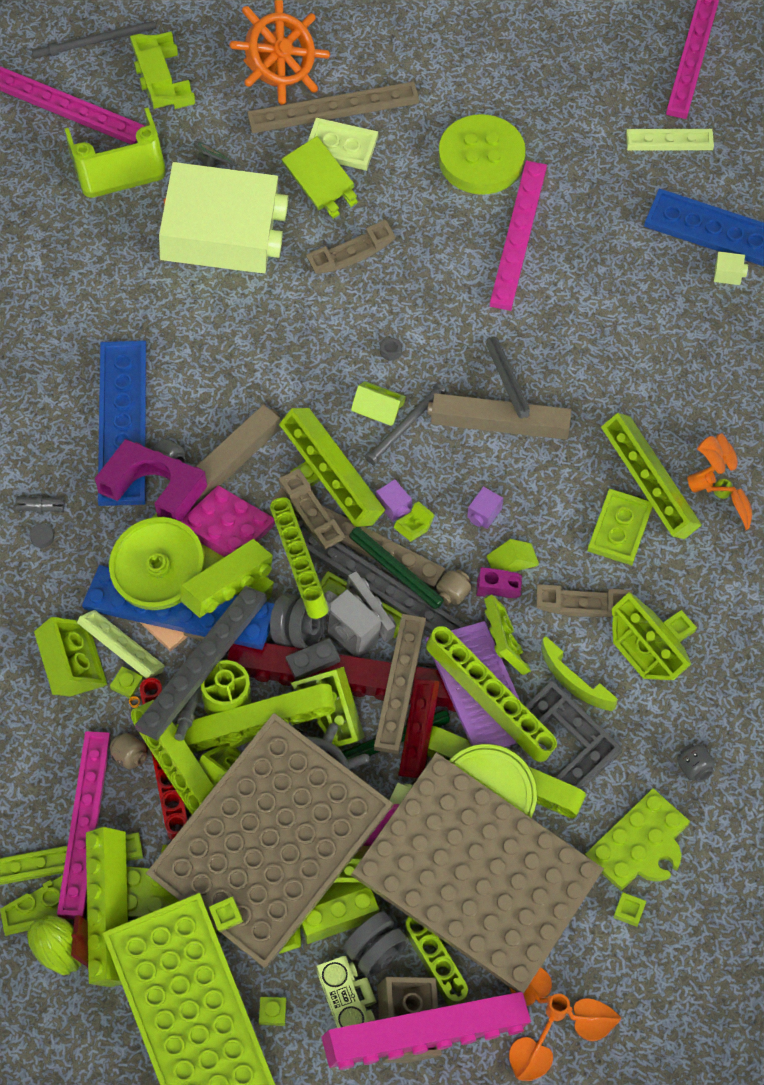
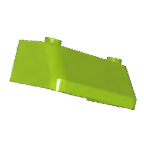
[65,107,166,198]

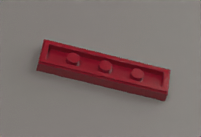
[398,679,440,779]

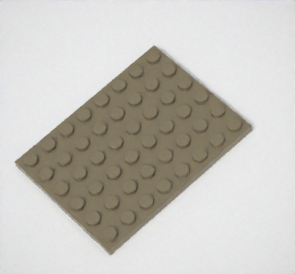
[146,713,394,969]
[351,753,604,993]

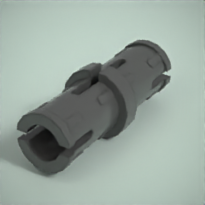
[15,495,65,514]

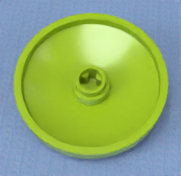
[109,517,205,610]

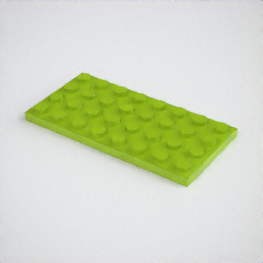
[102,893,275,1085]

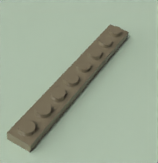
[247,82,419,134]
[270,487,445,590]

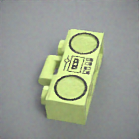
[317,956,376,1028]

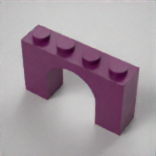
[95,439,207,522]

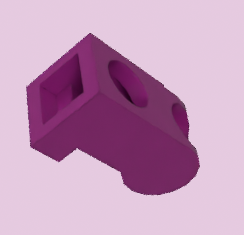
[476,567,522,598]

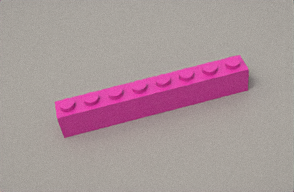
[321,992,531,1070]

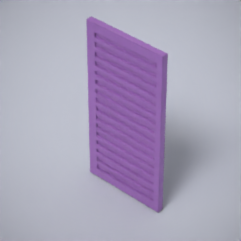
[425,621,529,747]

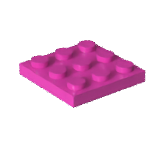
[181,485,275,557]

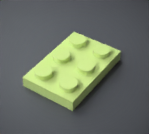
[308,118,378,171]

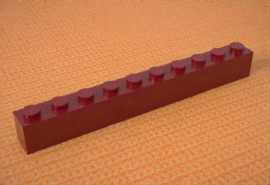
[227,643,456,712]

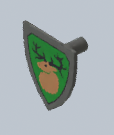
[193,141,238,167]

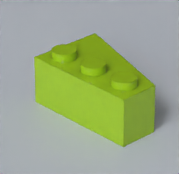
[291,667,365,747]

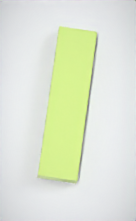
[626,129,714,150]
[77,610,165,679]

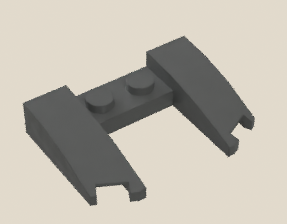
[515,681,622,789]

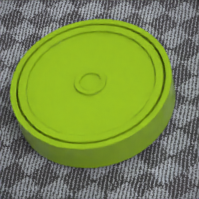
[439,114,525,195]
[449,743,537,818]

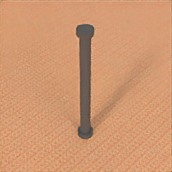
[365,383,446,465]

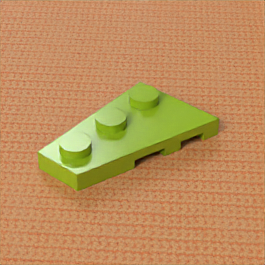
[484,595,531,675]
[0,875,74,936]

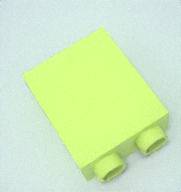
[159,162,288,273]

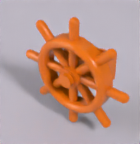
[229,0,330,105]

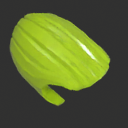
[27,915,82,975]

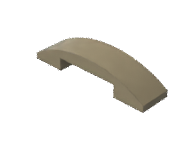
[306,220,396,274]
[279,469,346,549]
[536,584,632,617]

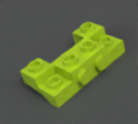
[130,31,195,109]

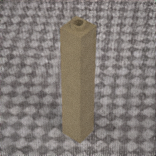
[427,393,572,440]
[186,404,281,515]

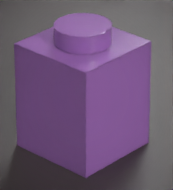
[376,480,412,522]
[467,486,503,529]

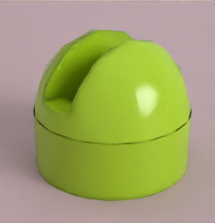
[714,478,733,499]

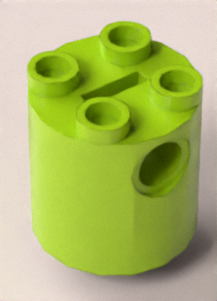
[201,660,252,716]

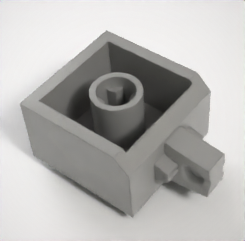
[324,590,382,658]

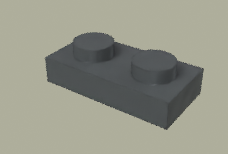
[285,638,340,681]

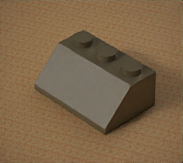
[377,977,442,1063]

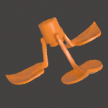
[687,433,752,531]
[509,967,621,1081]

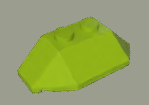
[612,592,691,680]

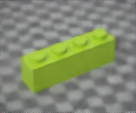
[180,539,273,618]

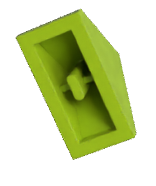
[487,539,539,572]

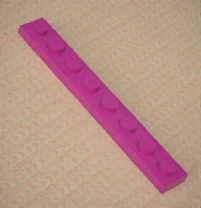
[666,0,719,119]
[0,66,145,145]
[490,161,547,311]
[57,731,111,919]

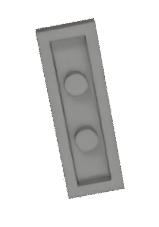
[346,571,396,642]

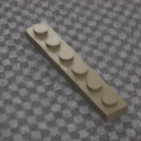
[374,614,426,755]

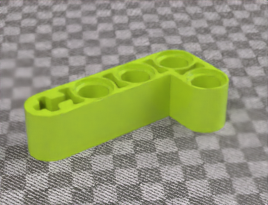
[405,917,468,1006]

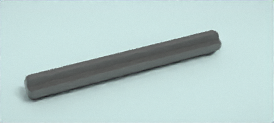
[486,336,530,419]

